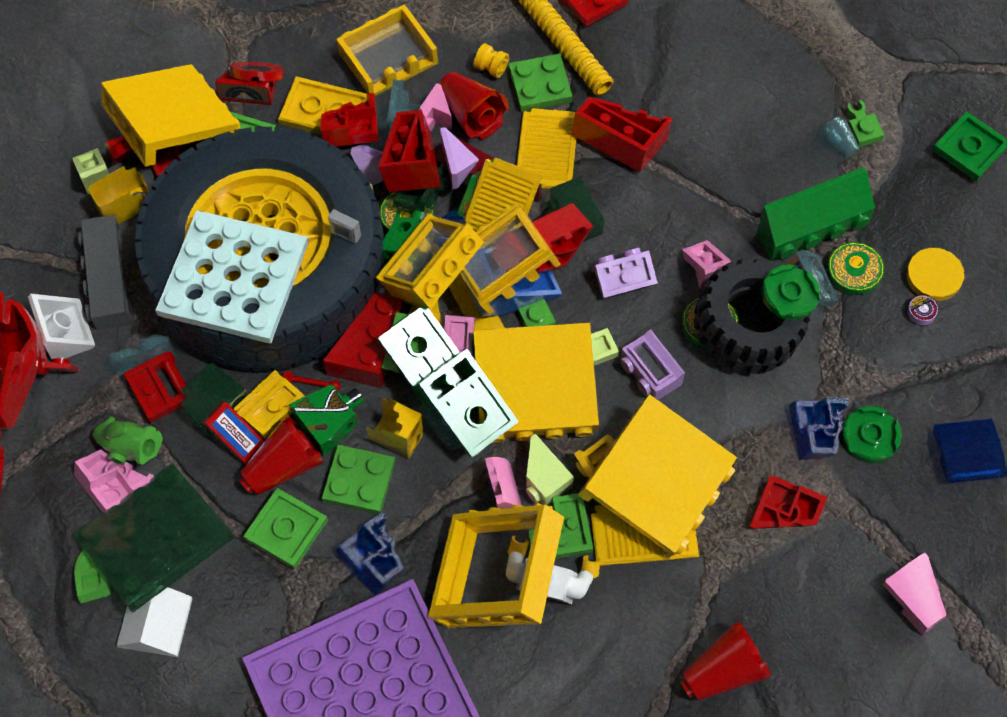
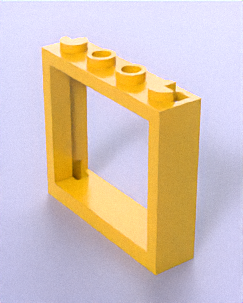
[428,503,564,628]

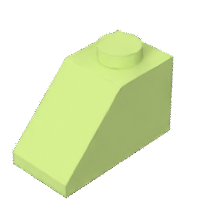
[526,434,574,506]

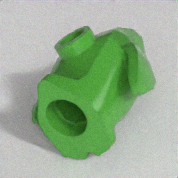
[92,416,163,465]

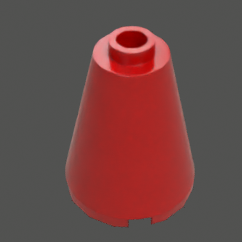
[439,72,509,139]
[240,415,325,495]
[680,621,772,701]

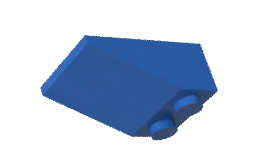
[465,249,562,316]

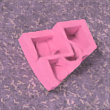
[74,450,156,517]
[485,457,522,509]
[883,553,947,636]

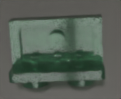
[393,162,449,214]

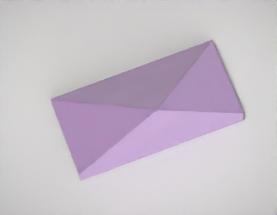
[440,127,479,189]
[351,144,384,185]

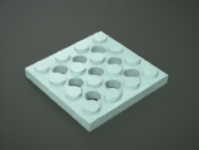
[156,210,309,344]

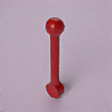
[282,371,341,391]

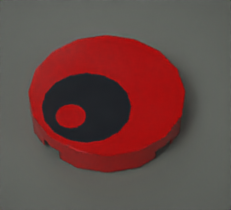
[230,62,284,82]

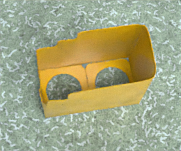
[88,167,149,224]
[367,398,423,460]

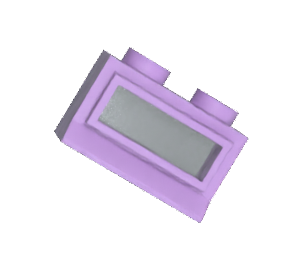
[620,329,685,400]

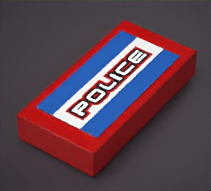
[202,401,265,464]

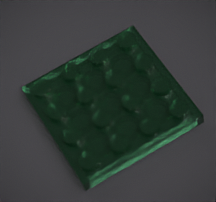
[73,463,235,613]

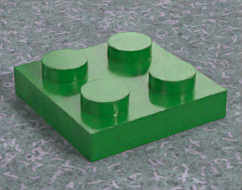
[932,111,1007,182]

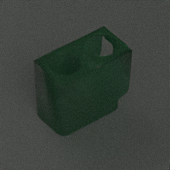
[182,363,247,439]

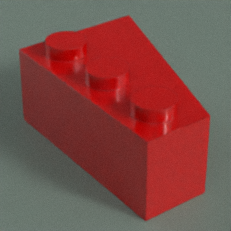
[571,97,673,172]
[378,109,441,192]
[491,203,593,273]
[323,292,406,388]

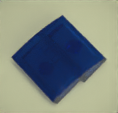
[933,419,1007,483]

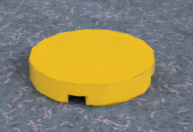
[906,248,964,301]

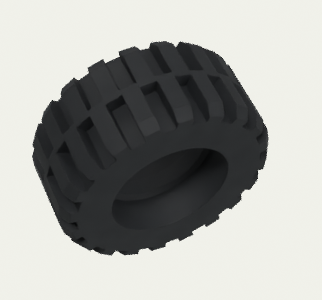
[693,259,810,374]

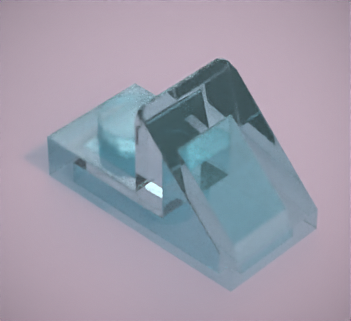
[387,80,421,136]

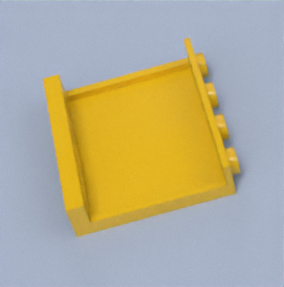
[101,64,241,167]
[473,323,599,443]
[578,394,737,559]

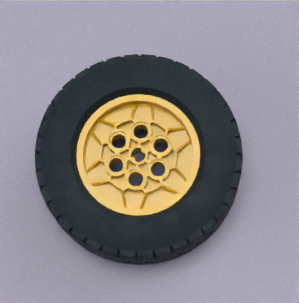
[135,127,385,372]

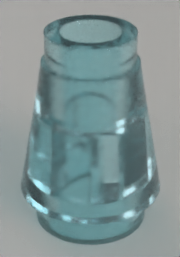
[822,116,860,158]

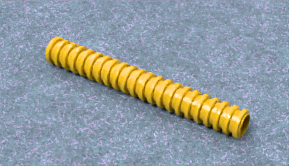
[519,0,613,95]

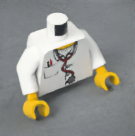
[506,536,601,605]

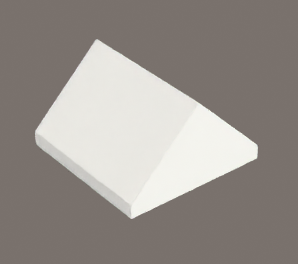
[28,294,95,359]
[116,582,193,657]

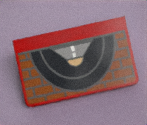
[215,73,277,105]

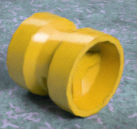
[473,43,509,78]

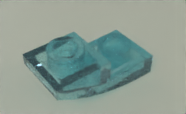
[111,335,174,375]

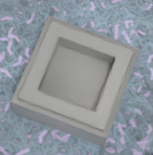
[328,209,361,244]

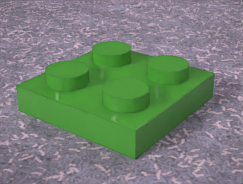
[509,53,573,112]
[322,445,396,515]
[243,488,328,570]

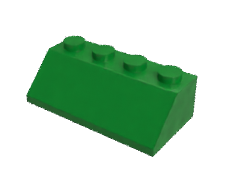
[756,167,875,261]

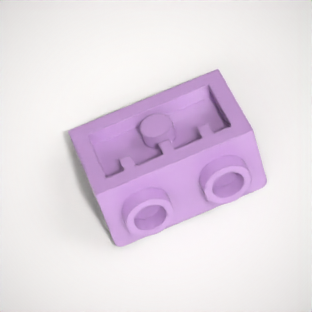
[591,248,658,298]

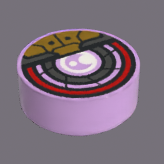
[907,296,938,325]

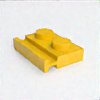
[233,370,305,440]

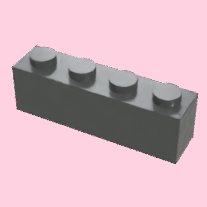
[78,214,131,331]

